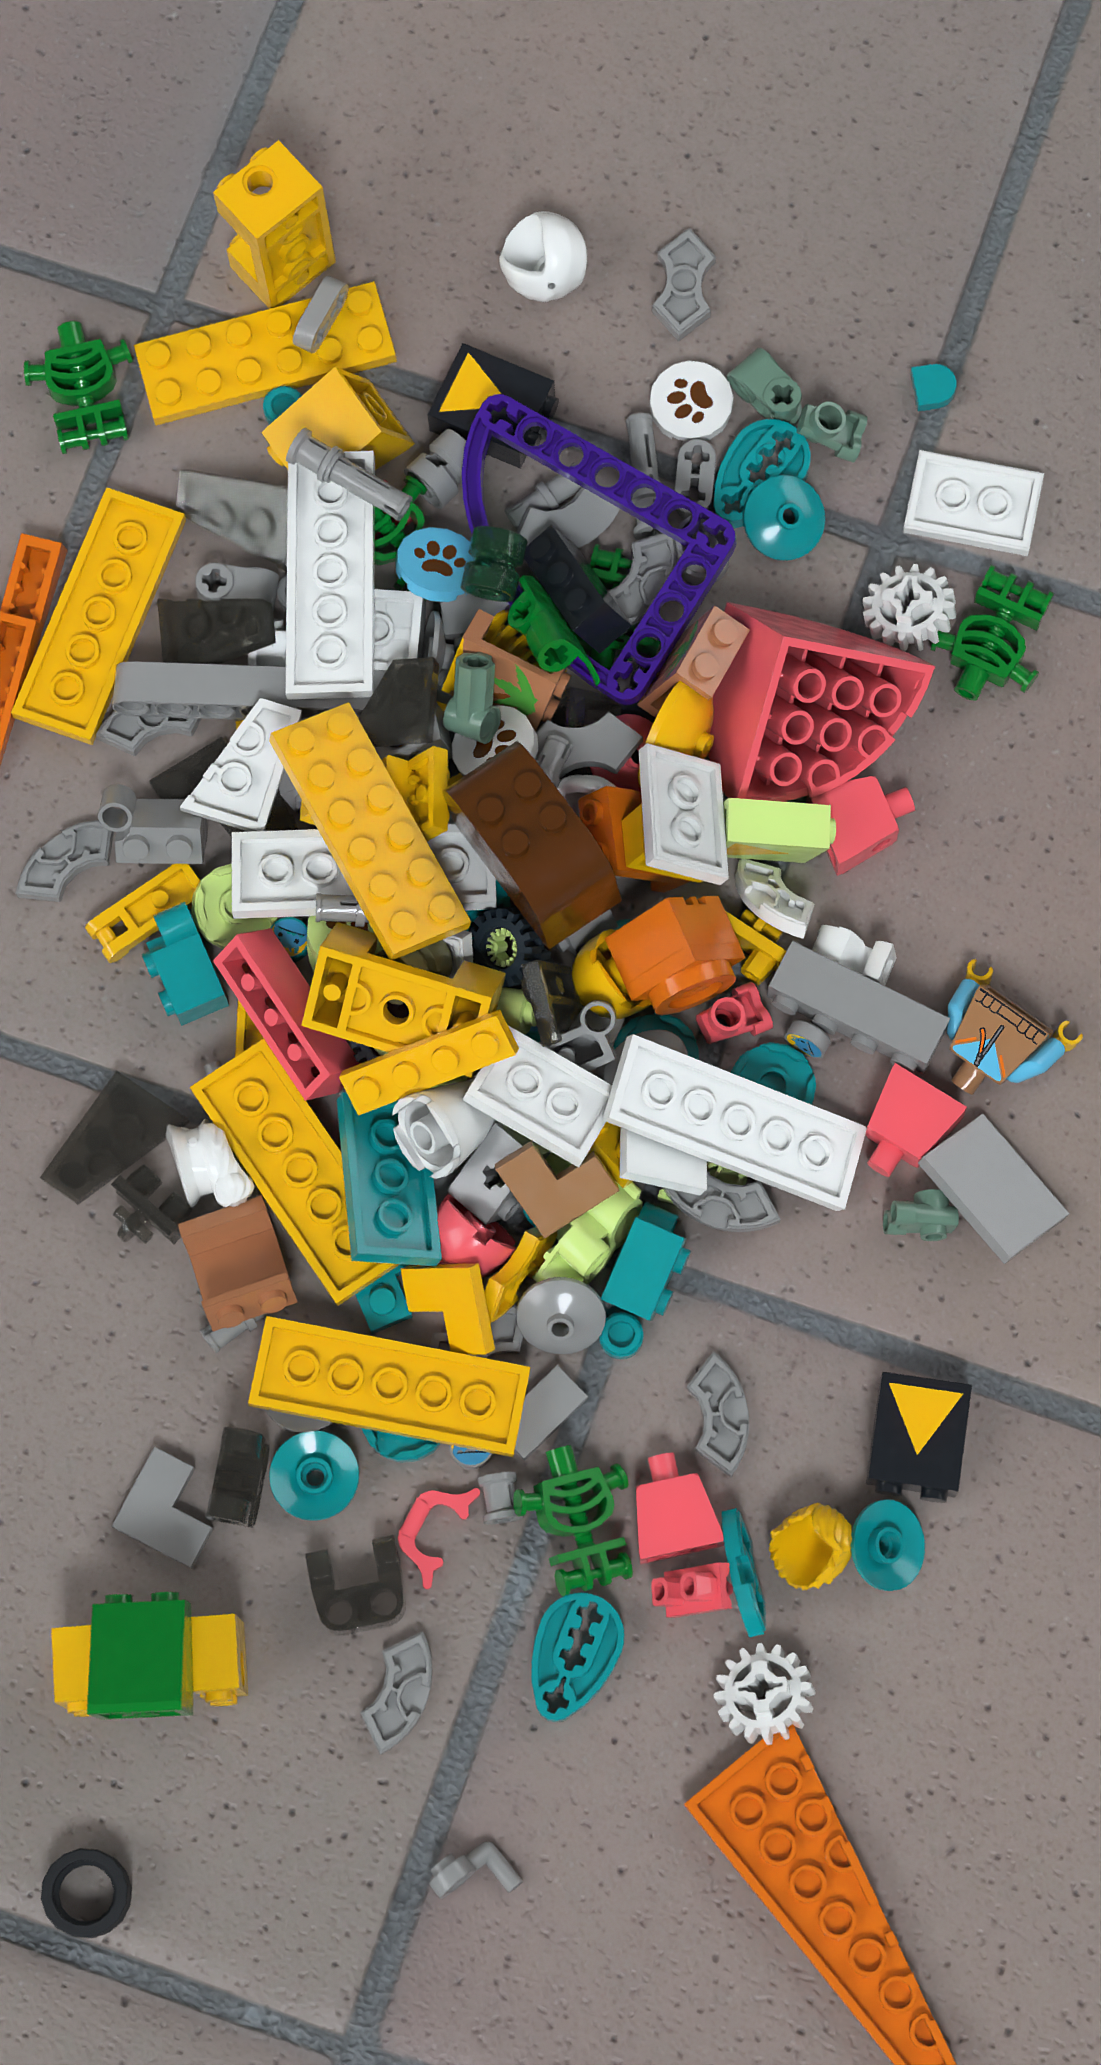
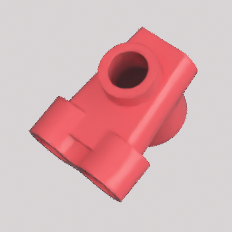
[696,981,773,1044]

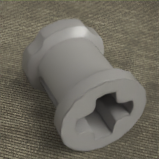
[478,1472,524,1525]

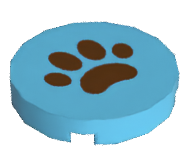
[395,527,481,602]

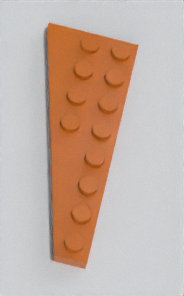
[684,1724,957,2065]

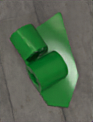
[508,575,601,687]

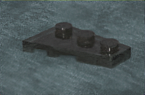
[176,469,288,572]
[157,599,276,664]
[40,1071,190,1205]

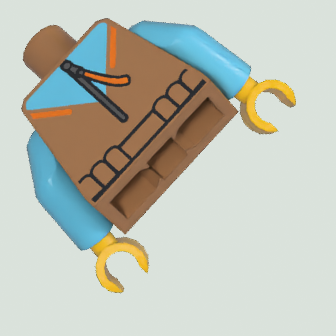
[947,959,1083,1095]

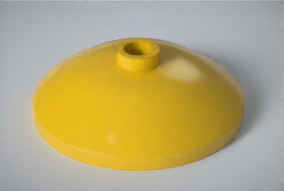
[638,681,714,787]

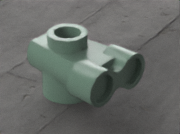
[796,401,867,463]
[883,1189,959,1241]

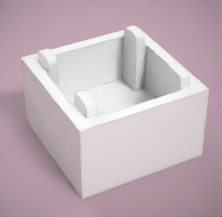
[374,589,426,691]

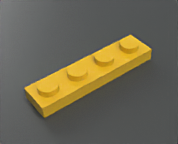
[339,1009,519,1116]

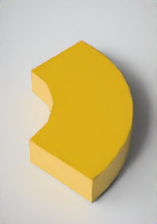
[484,1227,558,1323]

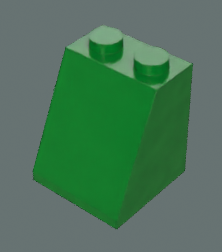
[87,1592,194,1720]

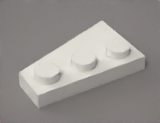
[180,698,302,832]

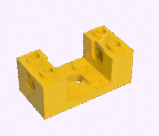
[213,140,336,309]
[301,922,506,1078]
[51,1614,248,1717]

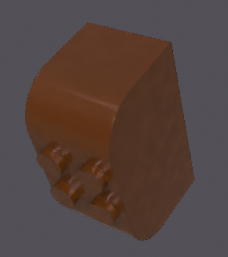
[442,741,622,950]

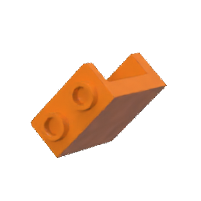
[578,786,691,893]

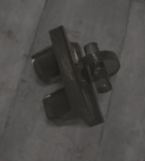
[111,1165,192,1245]

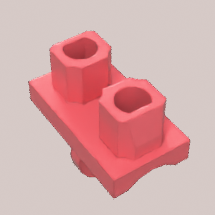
[651,1562,733,1618]

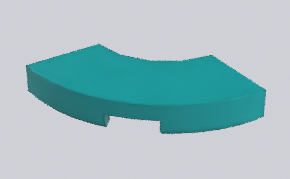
[722,1508,766,1638]

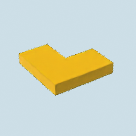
[400,1263,495,1354]

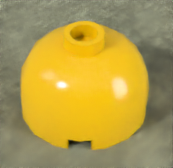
[572,929,651,1019]

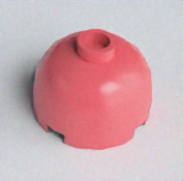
[437,1193,517,1278]

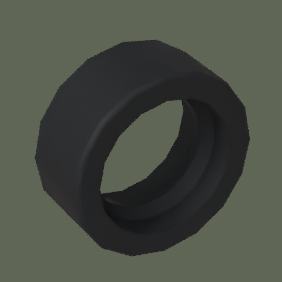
[41,1848,132,1938]

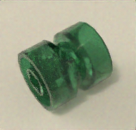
[460,526,528,602]

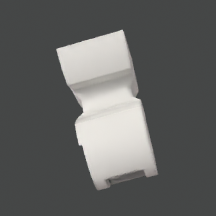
[812,925,897,986]

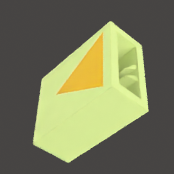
[723,798,836,863]

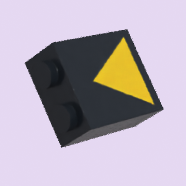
[427,343,559,469]
[866,1372,972,1503]

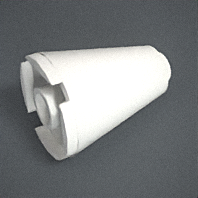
[392,1078,499,1179]

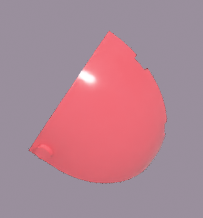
[708,602,935,802]

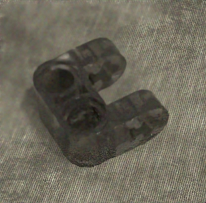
[206,1427,270,1528]
[305,1535,406,1635]

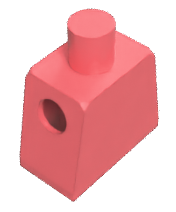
[806,776,915,876]
[865,1063,967,1177]
[636,1453,724,1565]

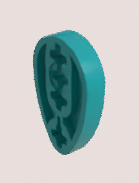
[713,419,811,529]
[532,1593,624,1723]

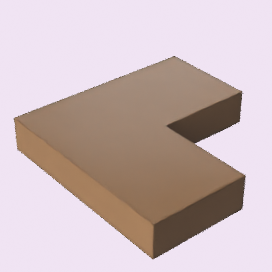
[494,1140,619,1238]

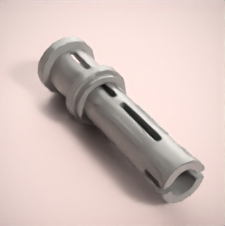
[625,413,670,540]
[286,428,413,521]

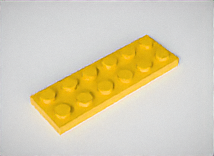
[134,281,397,426]
[11,487,186,745]
[269,702,471,960]
[190,1039,400,1306]
[248,1316,531,1457]

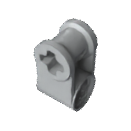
[195,563,279,621]

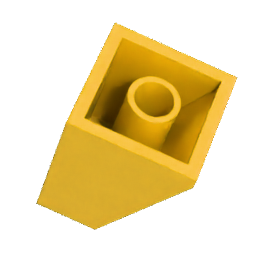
[261,367,415,470]

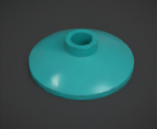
[743,475,825,561]
[269,1431,359,1521]
[851,1500,925,1591]

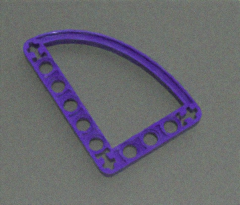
[462,394,736,705]

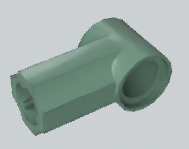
[443,652,501,744]

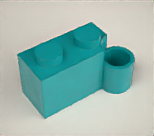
[141,902,229,1026]
[601,1202,691,1321]

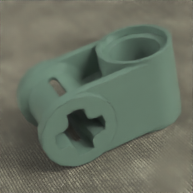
[726,348,802,426]

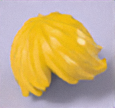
[769,1503,852,1590]

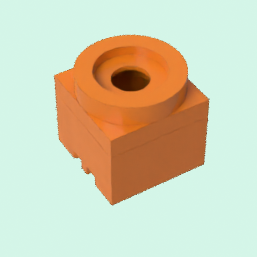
[605,896,746,1015]

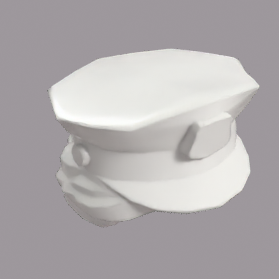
[166,1119,255,1208]

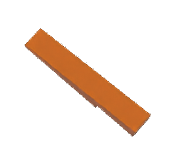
[0,533,68,765]

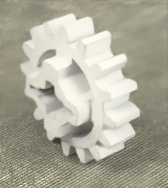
[863,564,956,652]
[714,1643,815,1745]

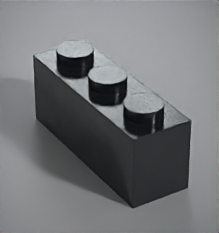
[520,524,632,654]

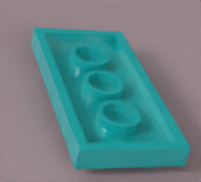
[337,1092,442,1266]

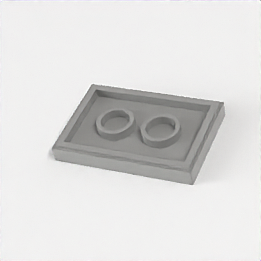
[918,1114,1070,1264]

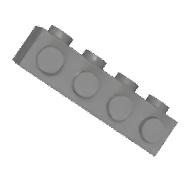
[767,941,950,1074]

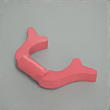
[398,1488,480,1590]

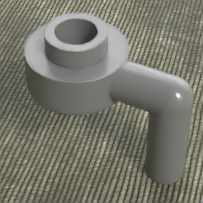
[429,1842,523,1899]

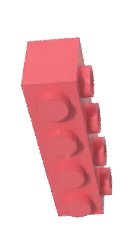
[213,928,361,1101]

